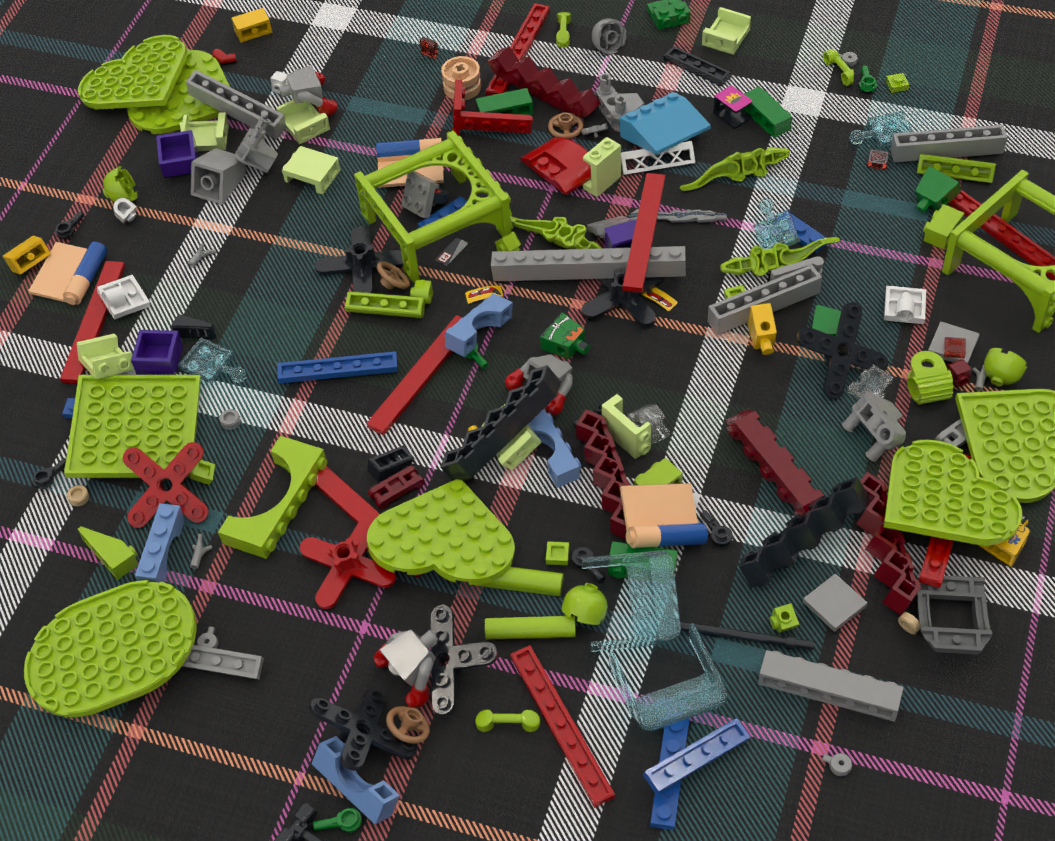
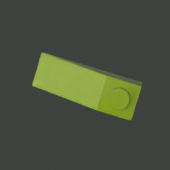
[78,527,139,580]

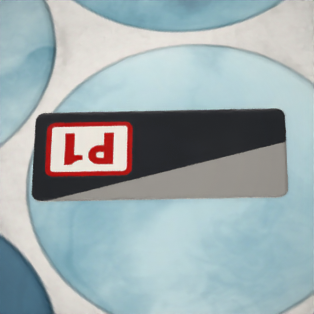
[435,238,468,266]

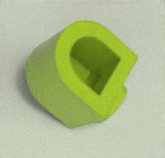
[495,231,521,251]
[410,280,433,304]
[770,603,799,633]

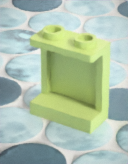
[702,7,751,55]
[276,100,330,144]
[180,112,229,151]
[583,137,621,197]
[282,146,340,195]
[77,334,134,379]
[602,394,651,459]
[482,404,541,470]

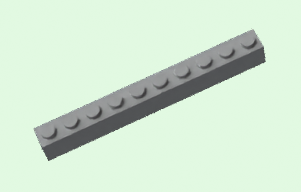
[491,246,686,281]

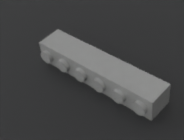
[186,70,286,140]
[890,125,1008,162]
[708,265,822,335]
[758,650,903,722]

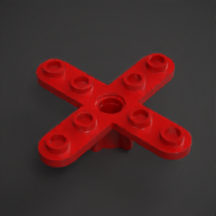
[123,442,209,528]
[300,517,396,609]

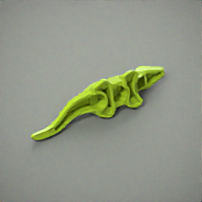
[679,147,790,191]
[510,216,602,249]
[720,237,840,276]

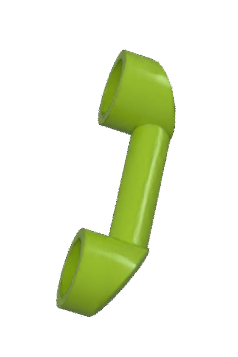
[556,12,571,48]
[823,49,854,86]
[475,710,540,732]

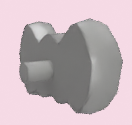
[581,123,608,137]

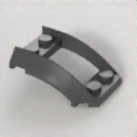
[916,574,992,655]

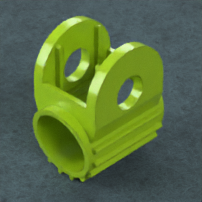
[907,351,953,404]

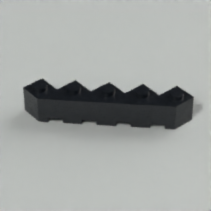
[440,365,561,481]
[739,477,869,588]

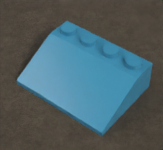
[619,92,711,155]

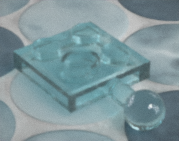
[850,111,914,148]
[753,198,800,249]
[178,338,247,384]

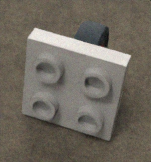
[401,171,448,218]

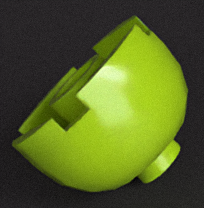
[103,166,138,202]
[984,348,1027,386]
[561,583,608,625]

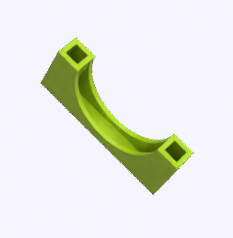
[218,436,327,559]

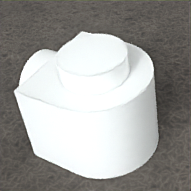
[271,71,288,94]
[114,198,137,224]

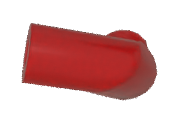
[212,49,237,64]

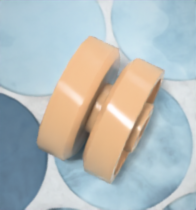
[441,56,481,100]

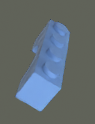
[445,293,513,357]
[528,409,581,488]
[135,503,185,583]
[312,736,400,825]

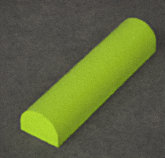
[917,154,996,183]
[345,291,425,318]
[475,567,564,597]
[485,616,576,640]

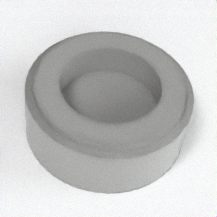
[219,409,241,430]

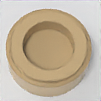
[67,485,89,506]
[898,612,920,634]

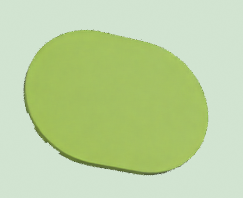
[24,580,197,717]

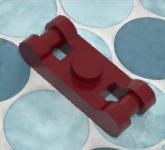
[368,466,425,509]

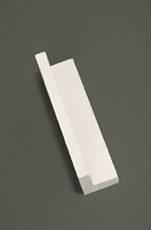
[621,141,695,175]

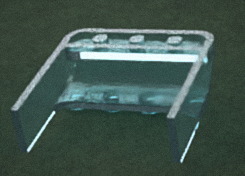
[582,550,681,652]
[609,623,727,731]

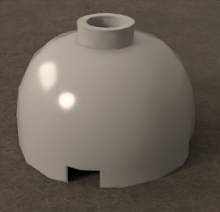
[591,18,626,54]

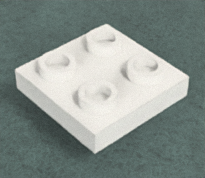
[97,275,150,319]
[884,286,926,324]

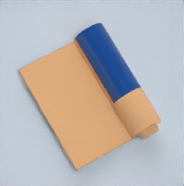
[376,138,444,188]
[28,242,108,305]
[620,483,708,548]

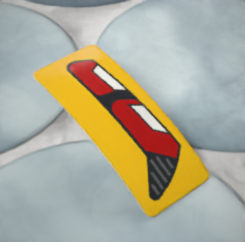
[465,285,503,303]
[641,287,678,311]

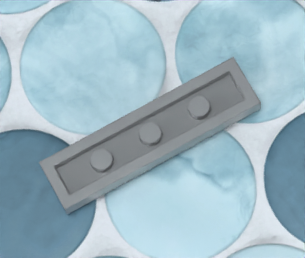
[182,645,264,680]

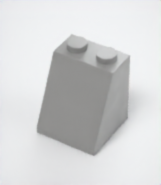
[191,148,246,205]

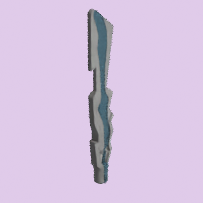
[626,209,727,223]

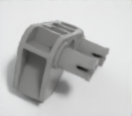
[594,73,644,132]
[235,115,278,173]
[842,391,906,462]

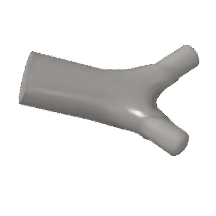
[188,243,216,267]
[973,364,987,392]
[190,534,212,569]

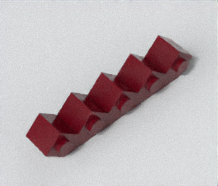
[487,46,600,118]
[576,409,630,540]
[726,410,825,516]
[857,472,921,615]

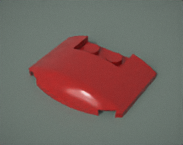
[520,138,591,195]

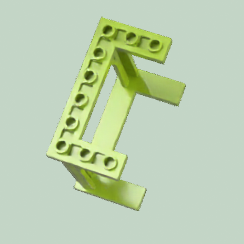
[354,131,513,283]
[942,170,1055,333]

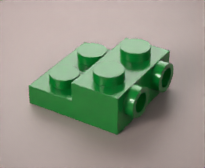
[647,0,691,30]

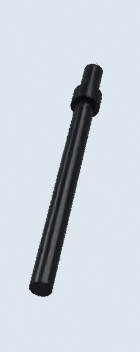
[678,621,814,650]

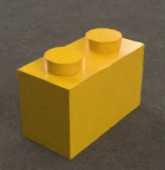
[231,8,272,43]
[3,236,51,275]

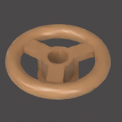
[548,112,583,139]
[377,262,410,290]
[386,706,430,744]

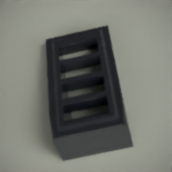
[172,314,216,339]
[367,446,414,482]

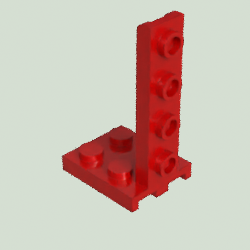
[453,79,532,136]

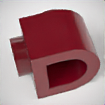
[946,359,972,388]

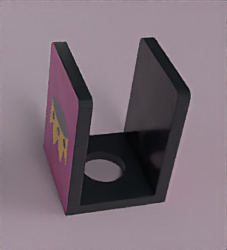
[713,85,752,129]

